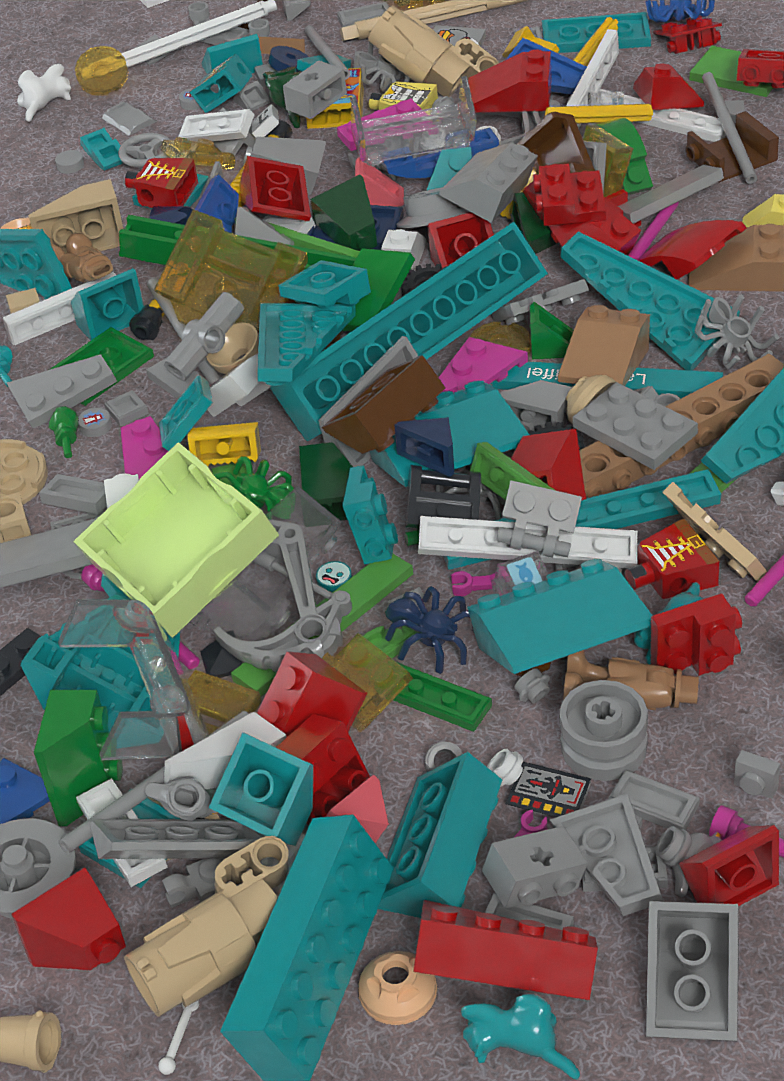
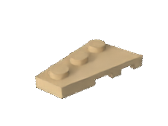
[663,482,767,582]

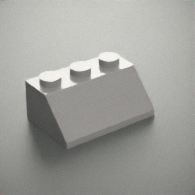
[439,142,538,223]

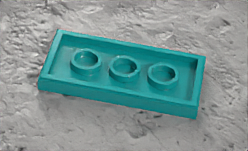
[542,12,651,53]

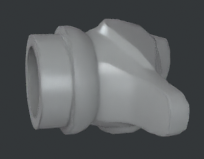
[145,778,218,821]
[655,826,722,897]

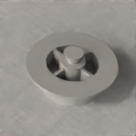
[396,187,470,228]
[0,818,76,918]

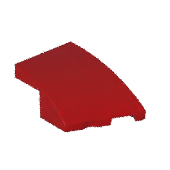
[638,220,747,280]

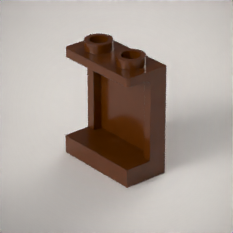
[516,112,595,174]

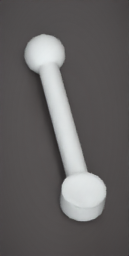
[158,1000,199,1075]

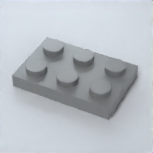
[573,382,698,470]

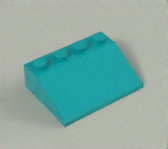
[370,381,530,487]
[467,559,653,674]

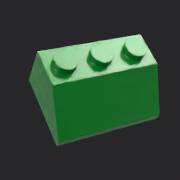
[34,690,123,826]

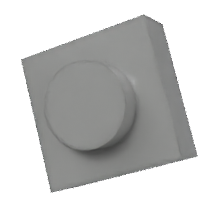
[734,750,780,799]

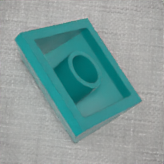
[201,34,263,74]

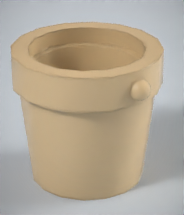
[0,1010,61,1073]

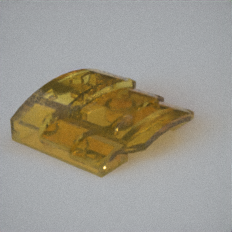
[154,209,308,333]

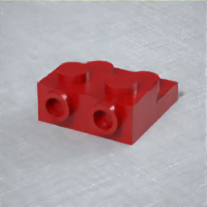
[736,49,784,88]
[533,164,606,226]
[651,593,742,676]

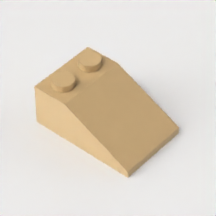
[28,179,123,253]

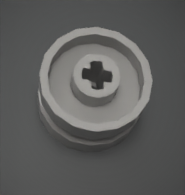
[559,680,648,781]

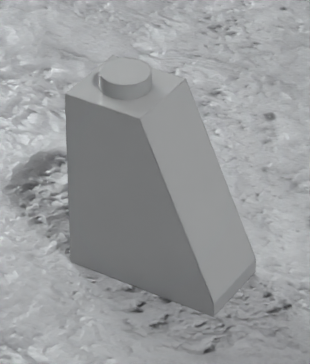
[243,137,326,195]

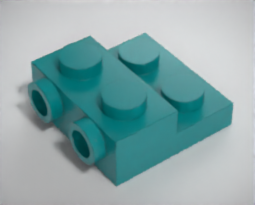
[278,260,371,308]
[343,465,398,565]

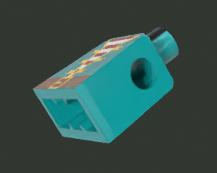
[189,54,252,113]

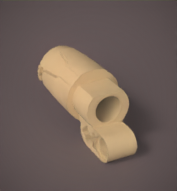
[368,5,499,97]
[124,836,288,1017]

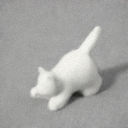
[17,64,71,122]

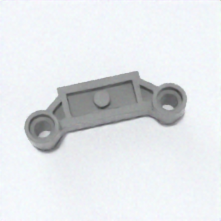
[188,1,270,45]

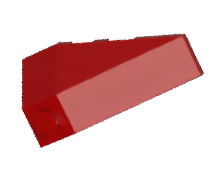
[523,182,641,255]

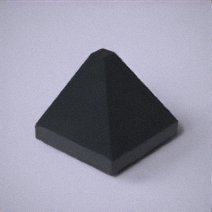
[200,630,242,681]

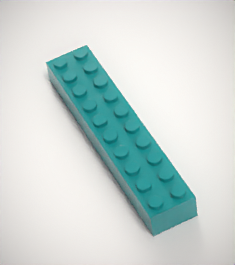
[270,222,548,441]

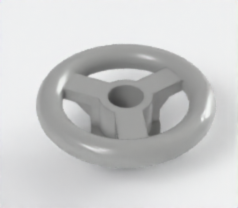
[118,133,173,169]

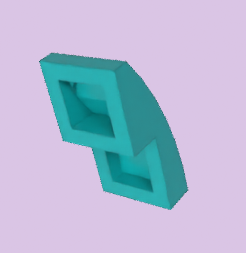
[80,128,123,171]

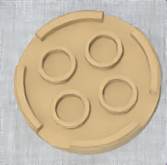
[0,439,48,504]

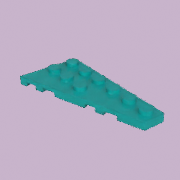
[0,229,72,300]
[560,231,740,371]
[258,303,356,386]
[700,367,784,484]

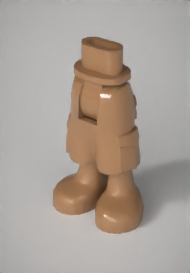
[51,233,113,282]
[563,650,699,710]

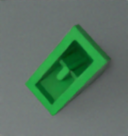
[530,302,574,360]

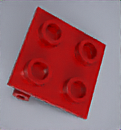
[653,16,722,54]

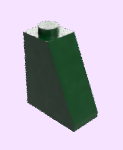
[310,174,378,251]
[510,192,557,254]
[299,442,353,525]

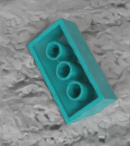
[378,752,503,918]

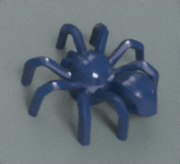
[385,586,474,674]

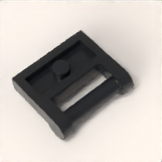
[406,465,481,529]

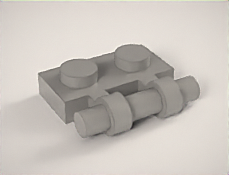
[496,480,582,558]

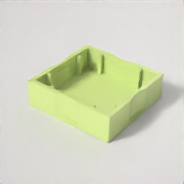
[73,442,279,638]

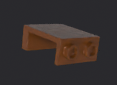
[685,111,779,183]

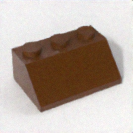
[322,355,446,454]

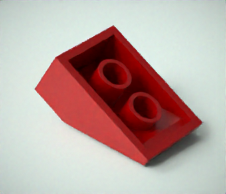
[465,50,552,113]
[239,156,311,221]

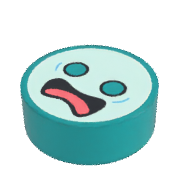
[316,561,352,593]

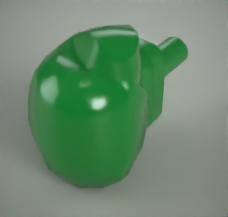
[48,406,79,458]

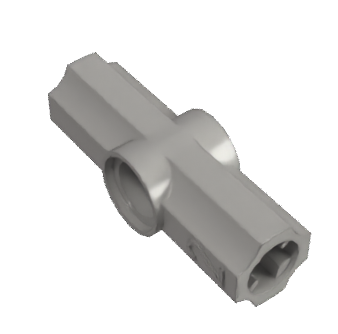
[164,292,245,381]

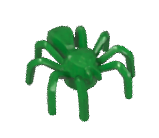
[214,456,298,520]

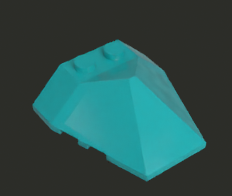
[21,594,181,745]

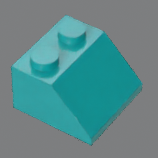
[71,268,144,341]
[209,732,313,846]

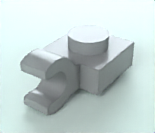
[162,858,240,908]

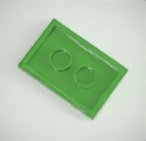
[689,46,774,97]

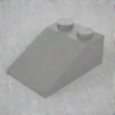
[646,901,739,1042]

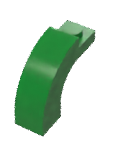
[588,118,653,195]

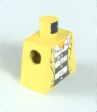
[369,82,438,118]

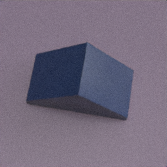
[395,417,455,477]

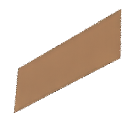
[258,36,305,54]

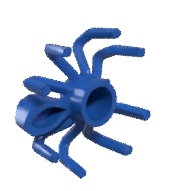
[645,0,715,22]

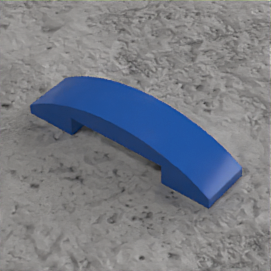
[380,128,499,178]

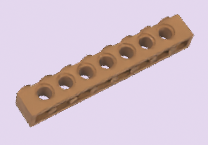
[579,353,784,498]

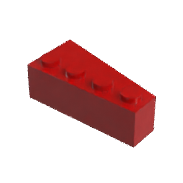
[413,900,598,1000]

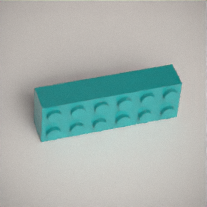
[220,815,393,1081]

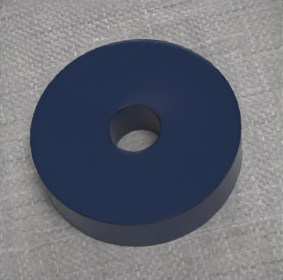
[268,46,309,72]

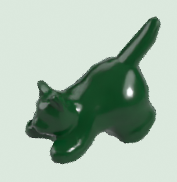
[263,66,302,128]

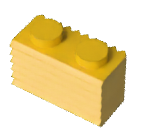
[188,422,261,466]

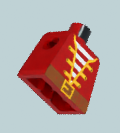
[125,158,199,208]
[625,518,720,599]

